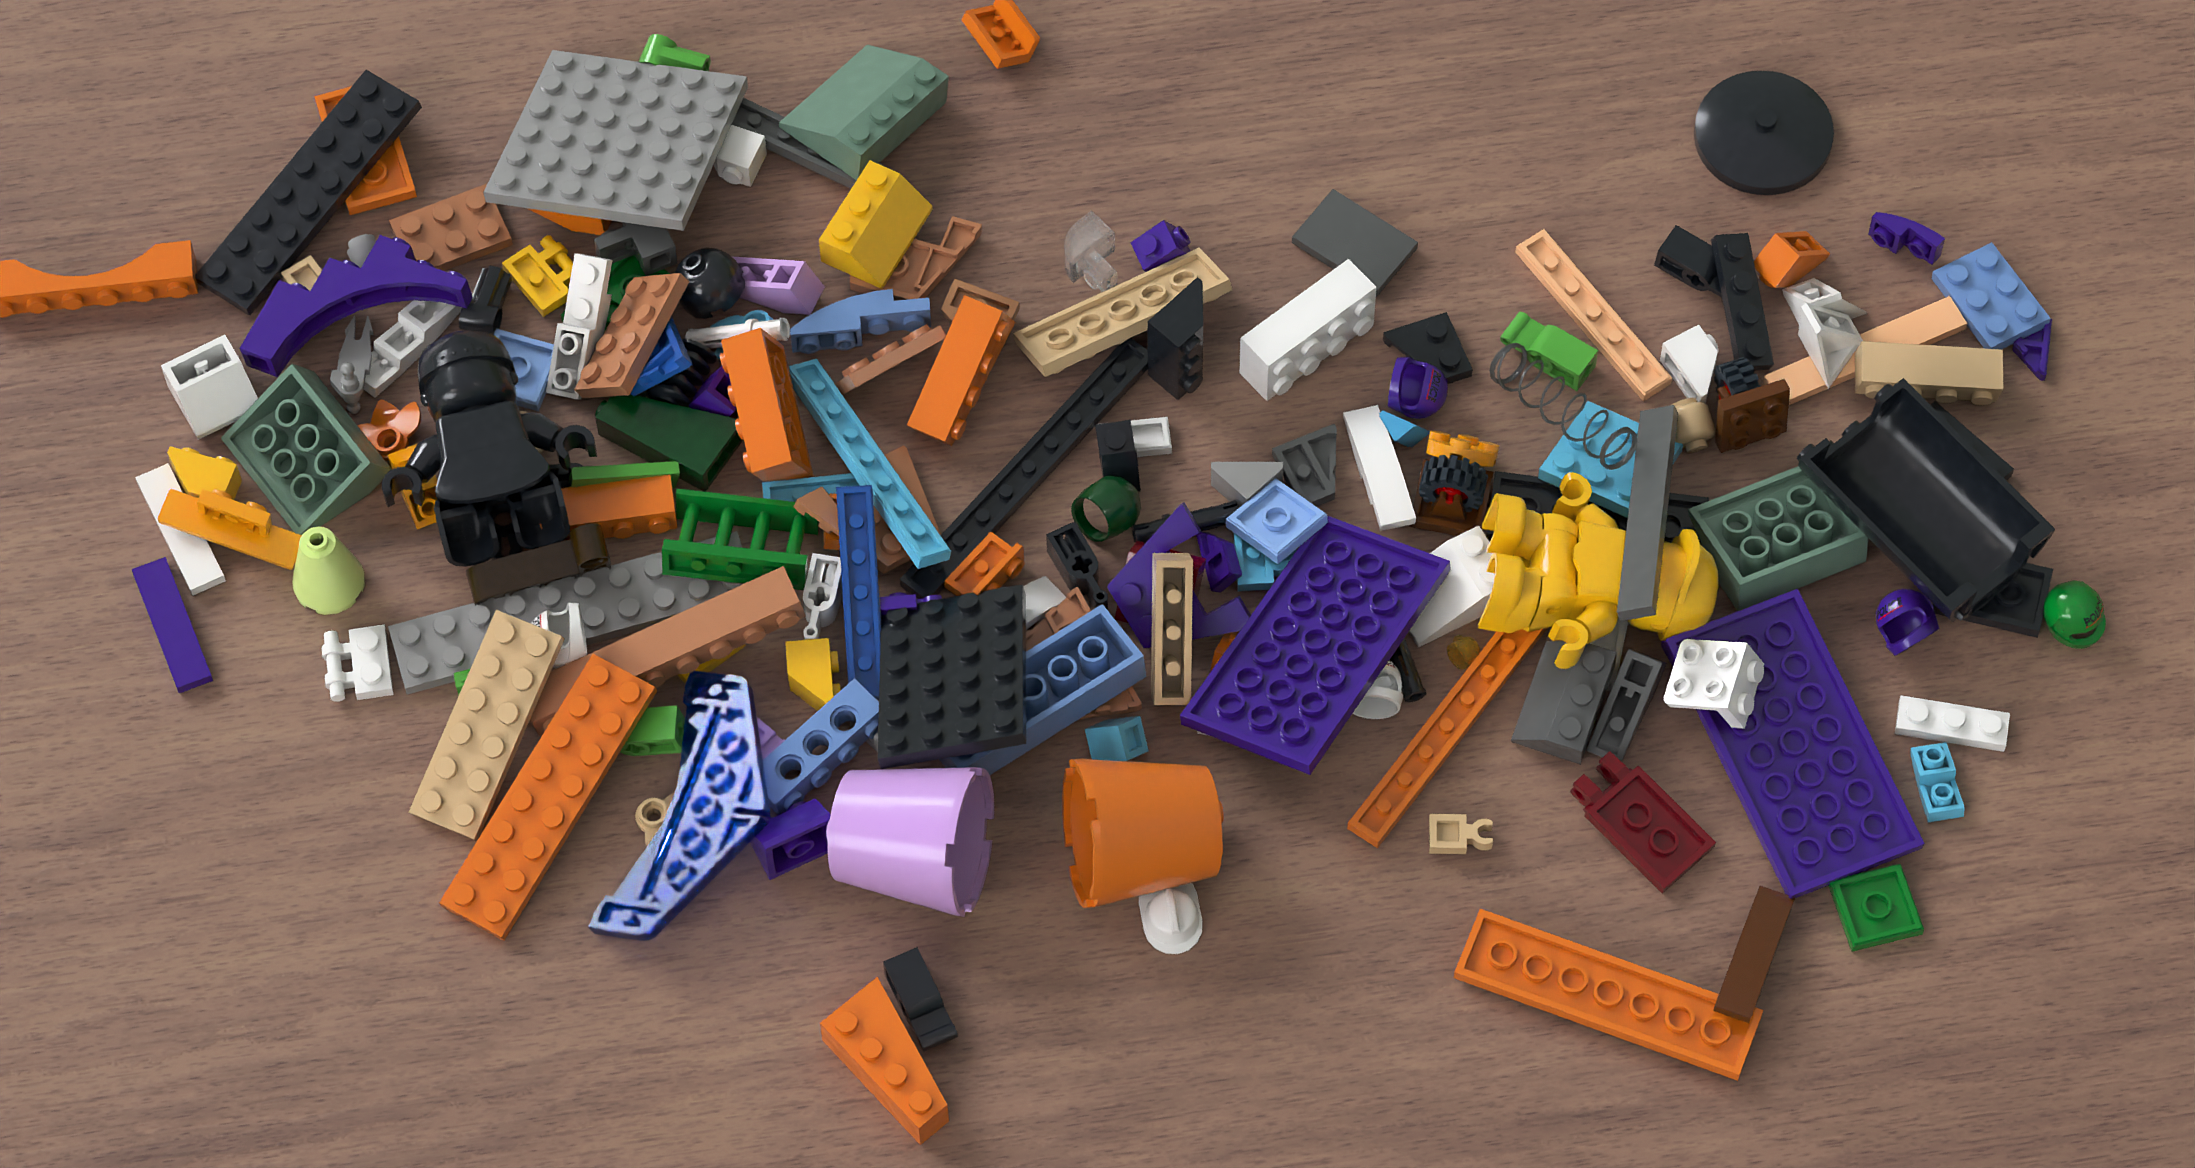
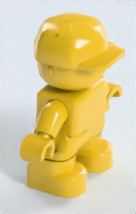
[1478,472,1718,669]

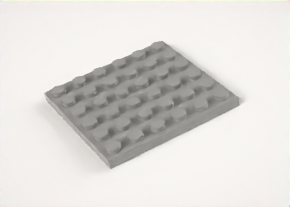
[483,50,748,231]

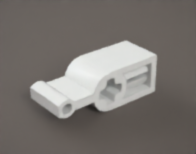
[803,553,842,640]

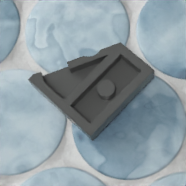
[1272,424,1337,507]

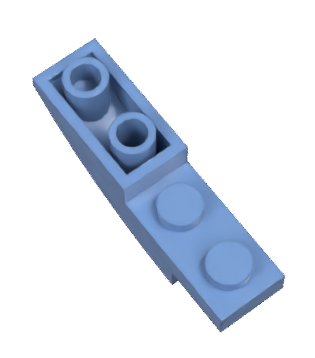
[790,289,931,354]

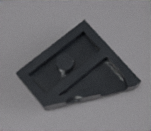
[1383,312,1473,384]

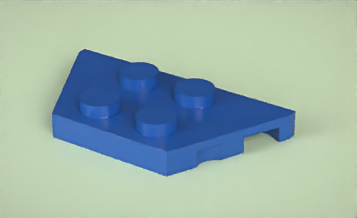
[630,316,692,396]

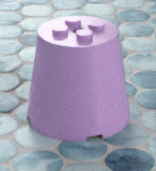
[826,767,994,917]

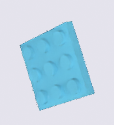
[1538,401,1683,518]

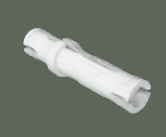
[685,318,790,349]

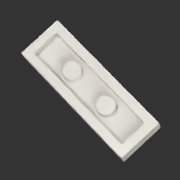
[1895,695,2010,752]

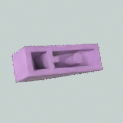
[733,257,825,315]

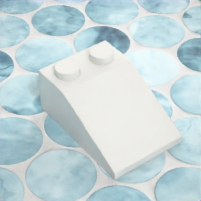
[1409,526,1495,647]

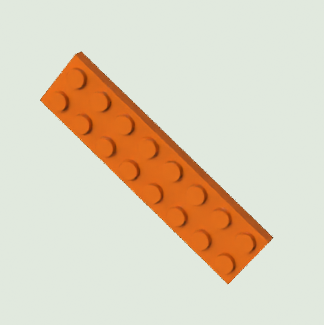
[439,654,657,941]
[1454,908,1764,1081]

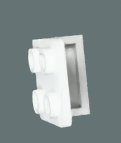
[1664,639,1764,729]

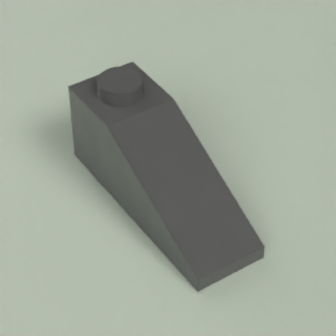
[1586,649,1667,762]

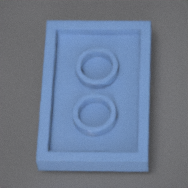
[1932,242,2051,350]

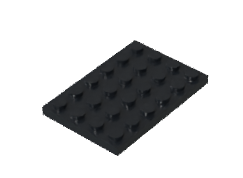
[877,584,1026,769]

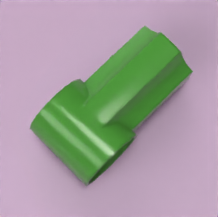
[638,34,711,71]

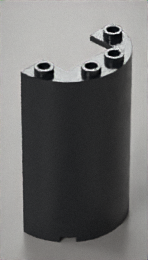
[1797,378,2055,622]

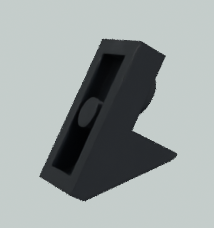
[1095,420,1141,492]

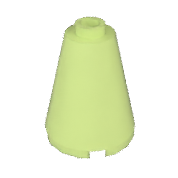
[292,527,365,615]

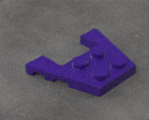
[1107,502,1251,649]

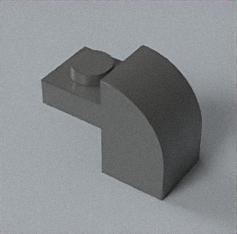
[594,222,678,276]

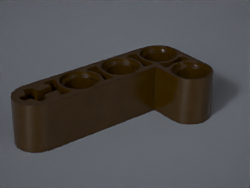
[466,523,611,606]

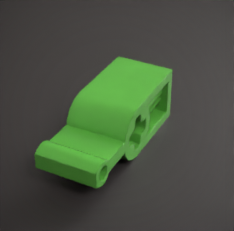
[1500,311,1598,391]
[620,705,686,756]

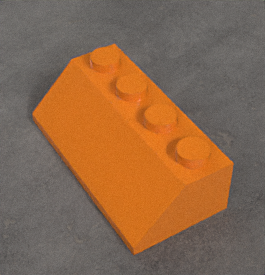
[720,327,814,481]

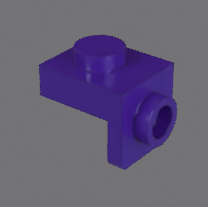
[1130,220,1191,272]

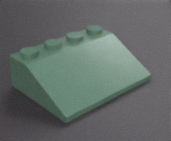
[779,45,949,180]
[221,364,392,535]
[1688,466,1868,611]

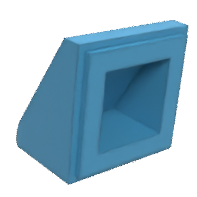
[1379,410,1430,448]

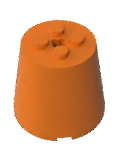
[1062,759,1224,908]

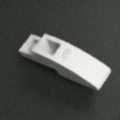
[546,253,612,400]

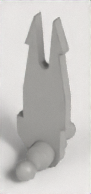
[330,316,374,414]

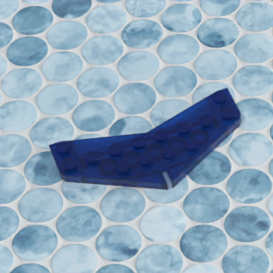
[589,671,771,941]

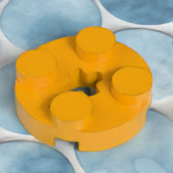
[1426,430,1500,467]

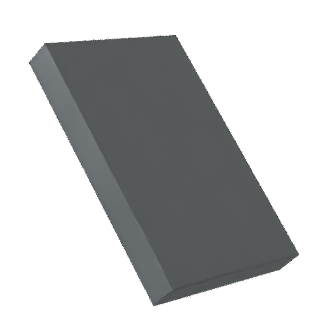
[1292,189,1418,297]

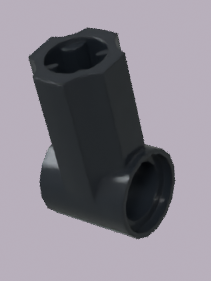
[459,265,512,335]

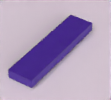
[131,557,213,693]

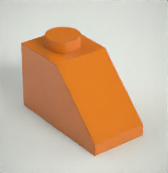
[1754,231,1830,288]

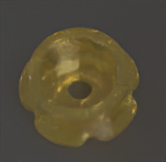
[1447,635,1480,670]

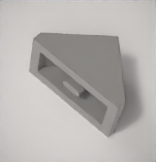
[1211,462,1283,508]

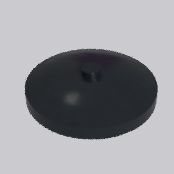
[1694,71,1834,195]

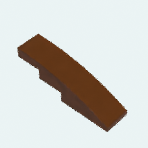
[1713,886,1795,1023]

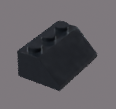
[1148,277,1204,400]

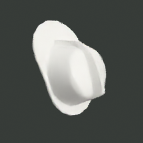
[1139,883,1202,954]

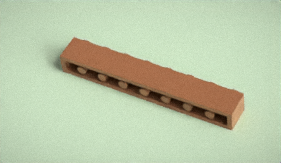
[530,566,806,737]

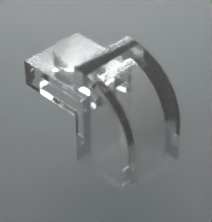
[1064,211,1117,292]

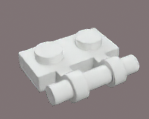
[321,624,394,701]

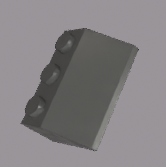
[1511,641,1617,765]

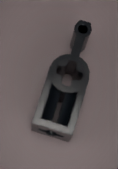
[1654,225,1722,298]
[1046,521,1108,610]
[883,947,958,1052]

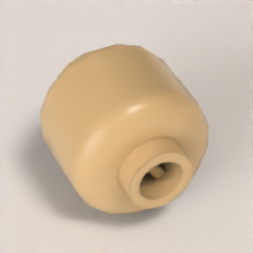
[1671,398,1715,453]

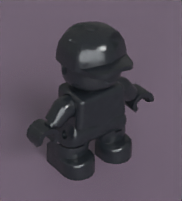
[382,330,597,567]

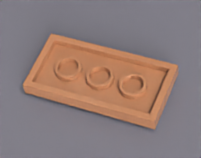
[574,273,689,398]

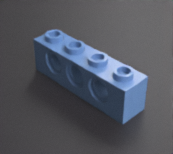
[746,678,879,815]

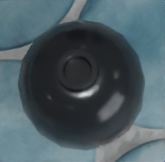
[675,247,745,319]

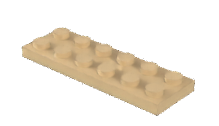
[1013,248,1232,377]
[409,610,565,841]

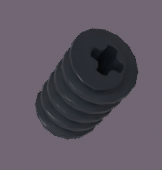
[646,339,717,407]

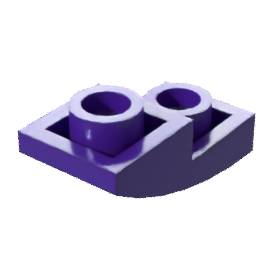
[1868,212,1945,265]

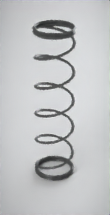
[1489,343,1638,470]

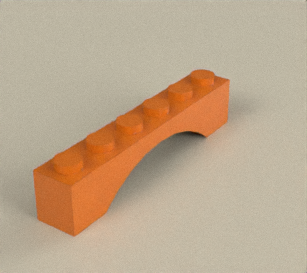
[0,240,198,318]

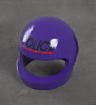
[1388,357,1448,419]
[1876,589,1940,656]

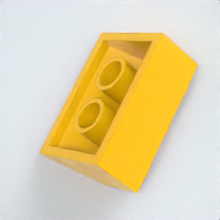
[819,160,933,289]

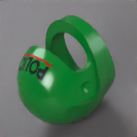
[2043,580,2106,649]

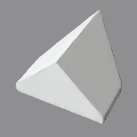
[1782,278,1868,324]
[1798,302,1863,389]

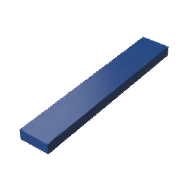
[836,485,881,700]

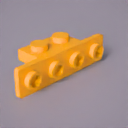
[158,489,302,570]

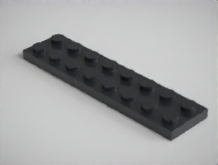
[195,70,422,315]

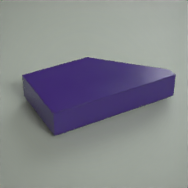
[2012,319,2052,381]
[1196,531,1242,593]

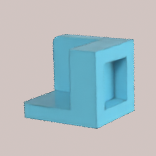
[1085,716,1149,761]

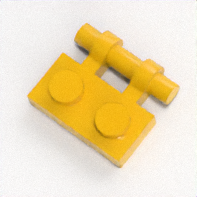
[502,235,573,317]

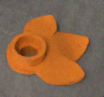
[357,399,421,461]

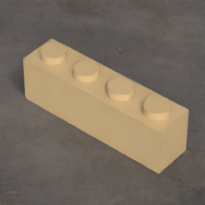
[1855,341,2003,405]
[1151,553,1193,705]

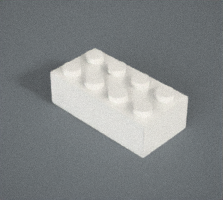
[1239,259,1376,401]

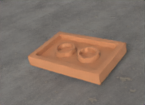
[389,184,513,271]
[836,324,946,395]

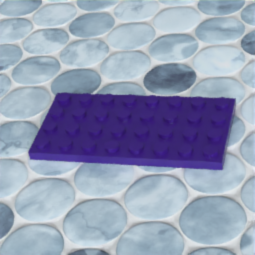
[1180,516,1451,775]
[1664,589,1925,898]

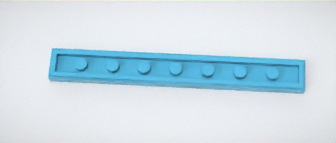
[788,359,951,569]

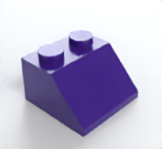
[748,798,831,880]

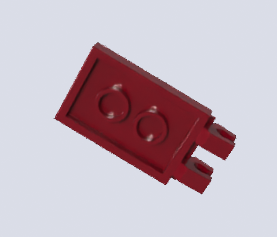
[1570,751,1716,894]

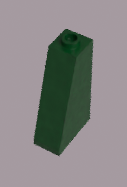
[595,394,744,492]

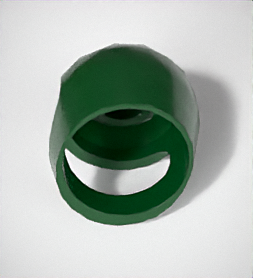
[1071,476,1141,542]

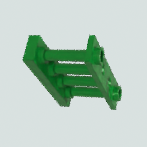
[662,489,819,590]

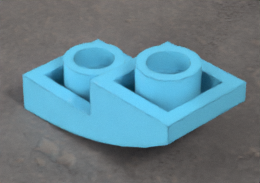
[1910,742,1965,822]

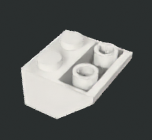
[161,335,258,440]

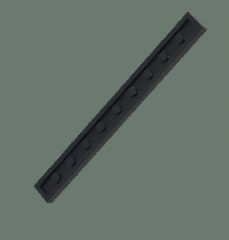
[899,338,1148,599]

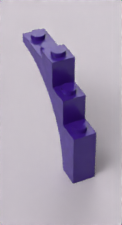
[239,235,473,377]

